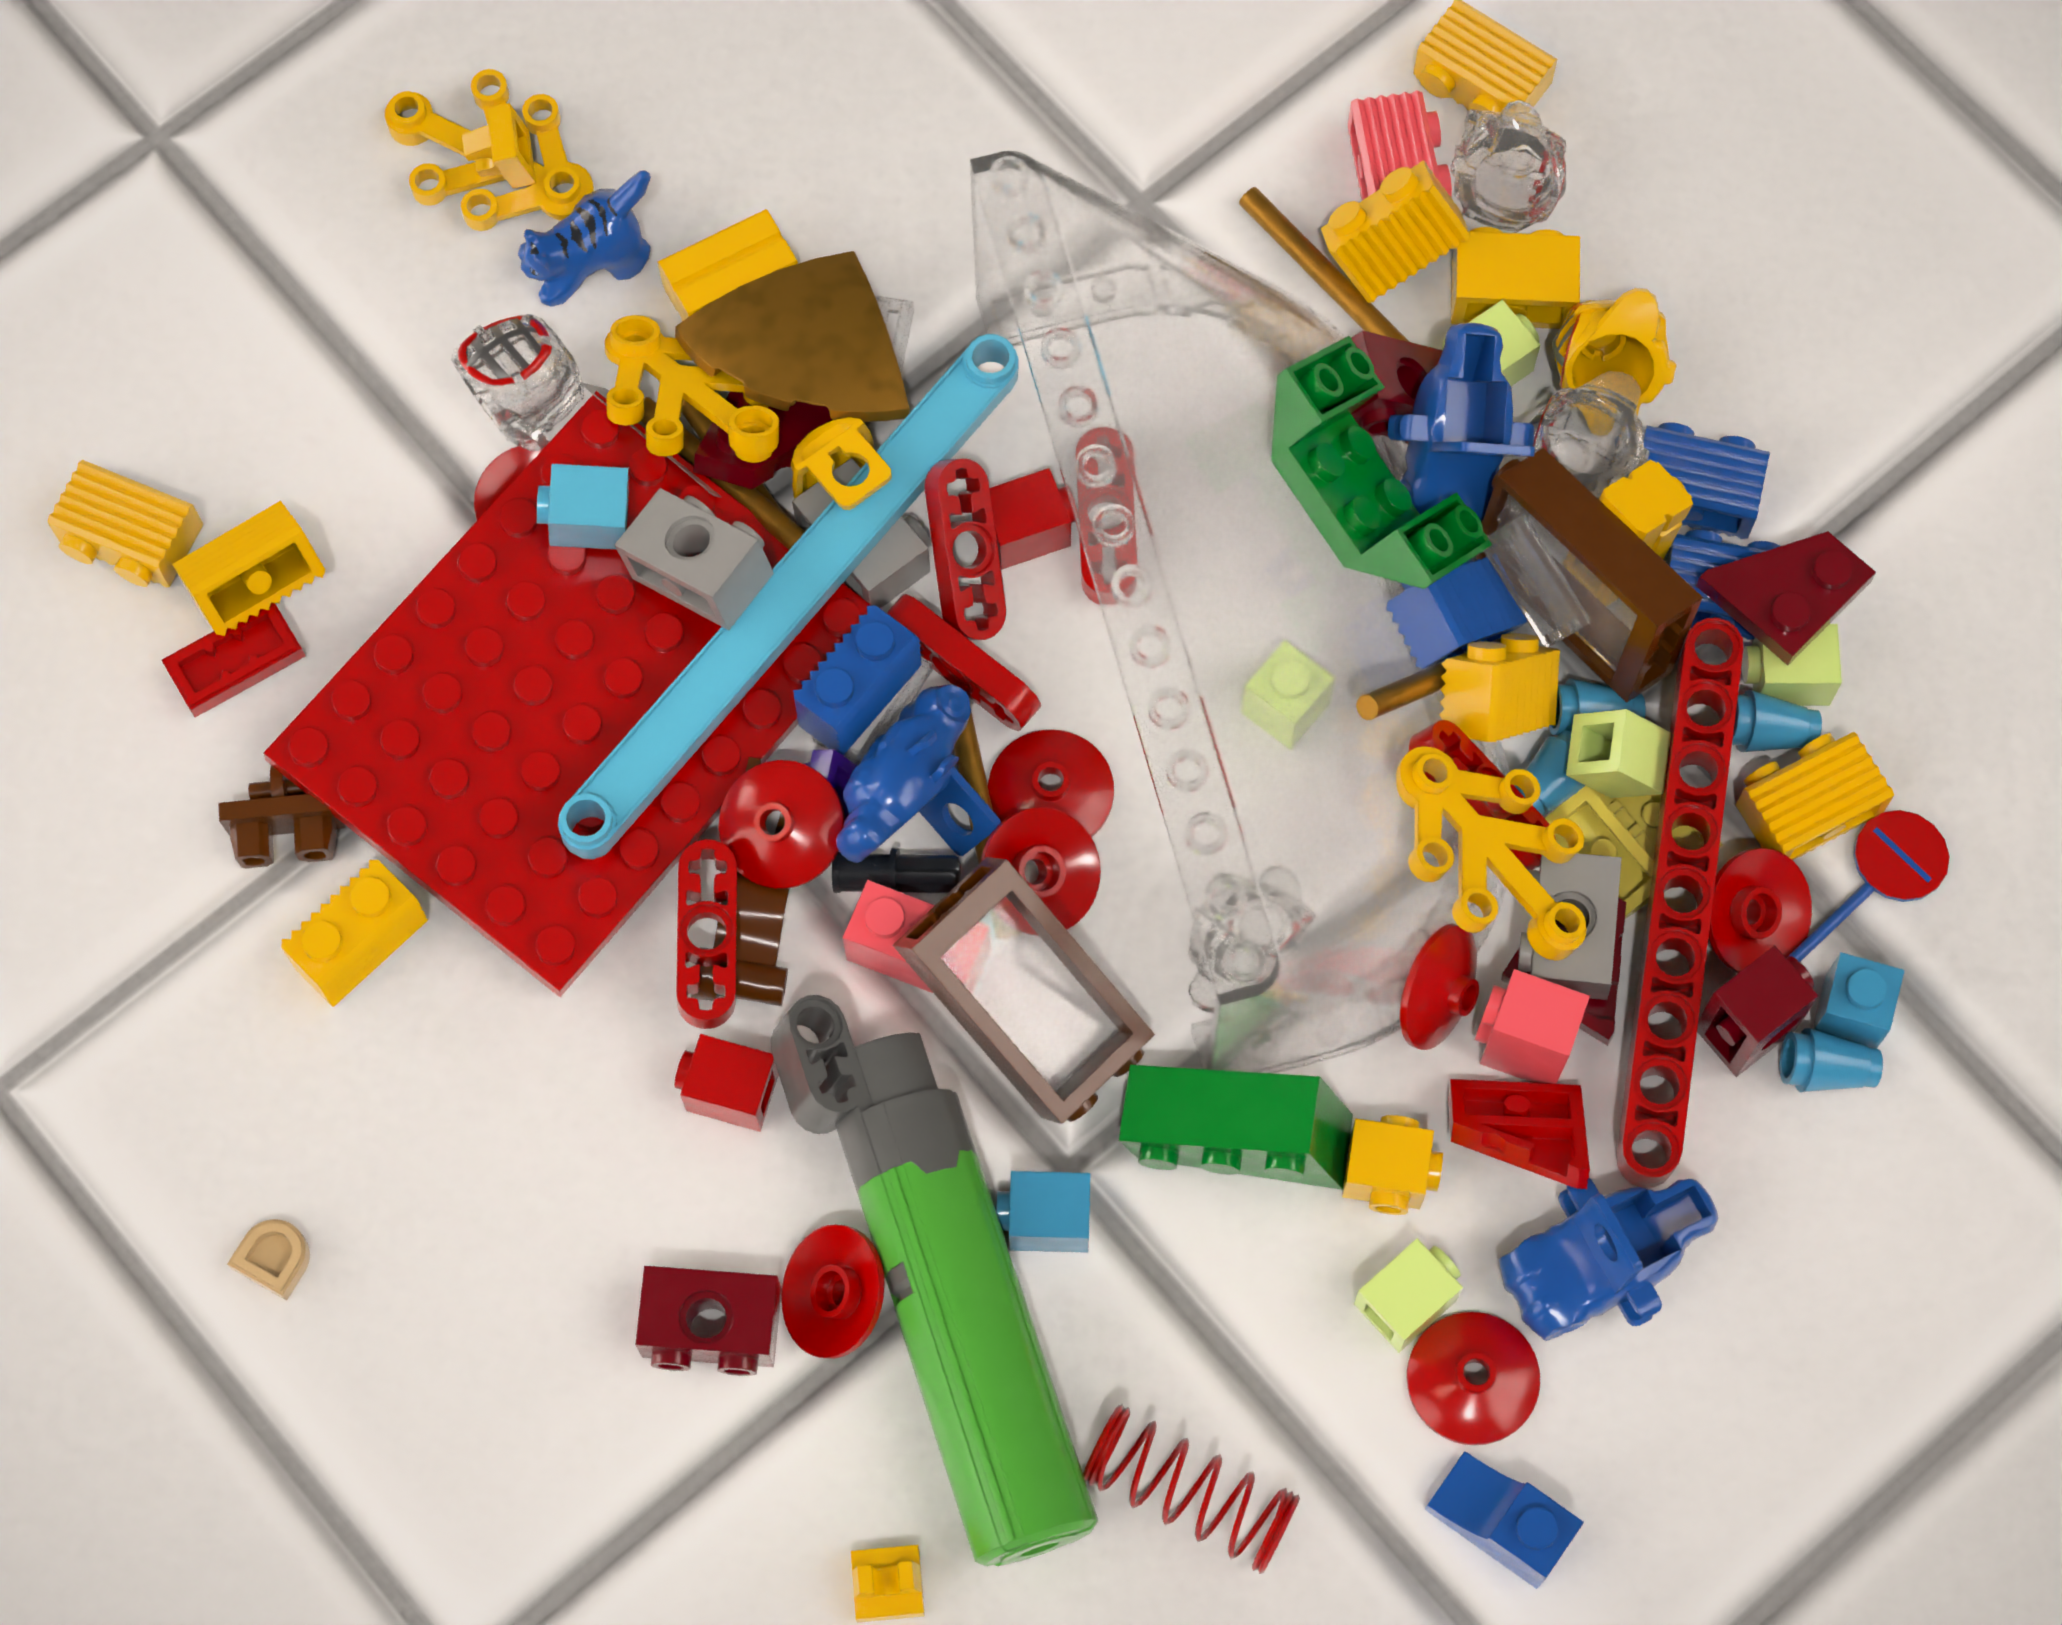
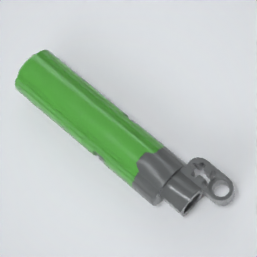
[770,995,1099,1566]

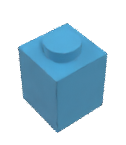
[1813,952,1905,1049]
[997,1171,1091,1253]

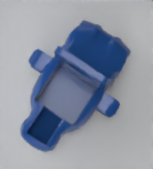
[1388,323,1535,522]
[836,684,1001,863]
[1499,1178,1718,1341]

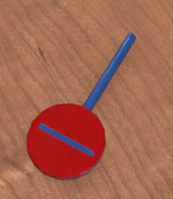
[1787,810,1950,962]

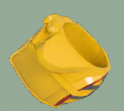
[1552,288,1677,436]

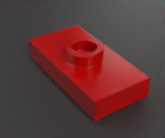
[161,602,306,718]

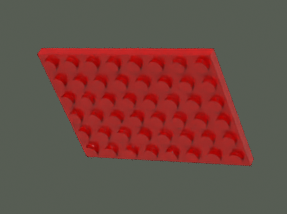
[263,391,871,997]

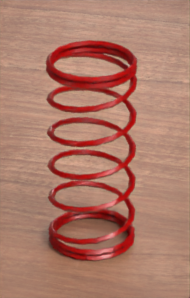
[1083,1404,1300,1574]

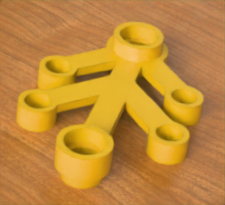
[385,69,594,231]
[604,315,779,463]
[1396,747,1586,961]

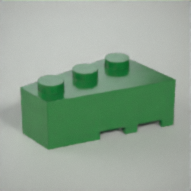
[1118,1065,1353,1190]

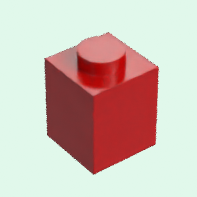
[990,468,1078,570]
[674,1034,779,1132]

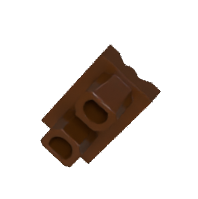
[218,766,346,869]

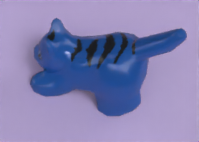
[518,170,651,307]

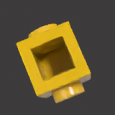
[1342,1115,1443,1215]

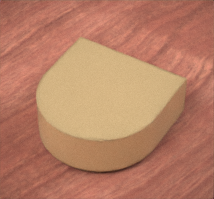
[227,1219,310,1301]

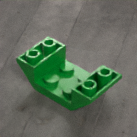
[1271,336,1493,589]

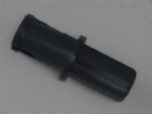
[832,848,961,893]

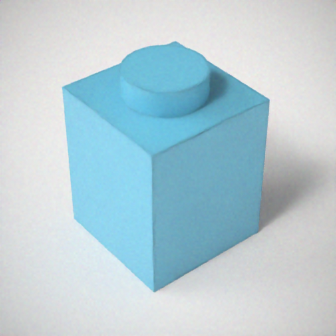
[537,464,629,549]

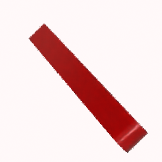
[1617,618,1744,1188]

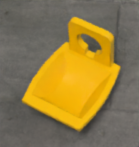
[791,417,892,510]

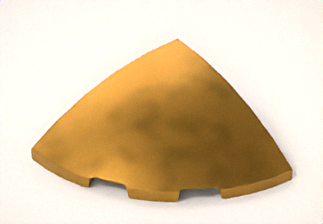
[675,251,910,422]

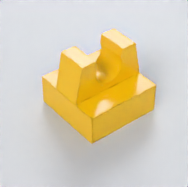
[462,103,536,189]
[851,1545,925,1623]

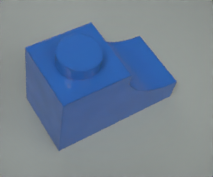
[1425,1451,1584,1589]

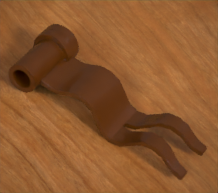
[691,757,790,1006]

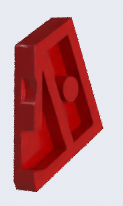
[1448,1079,1590,1189]

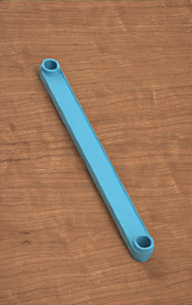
[558,334,1019,859]

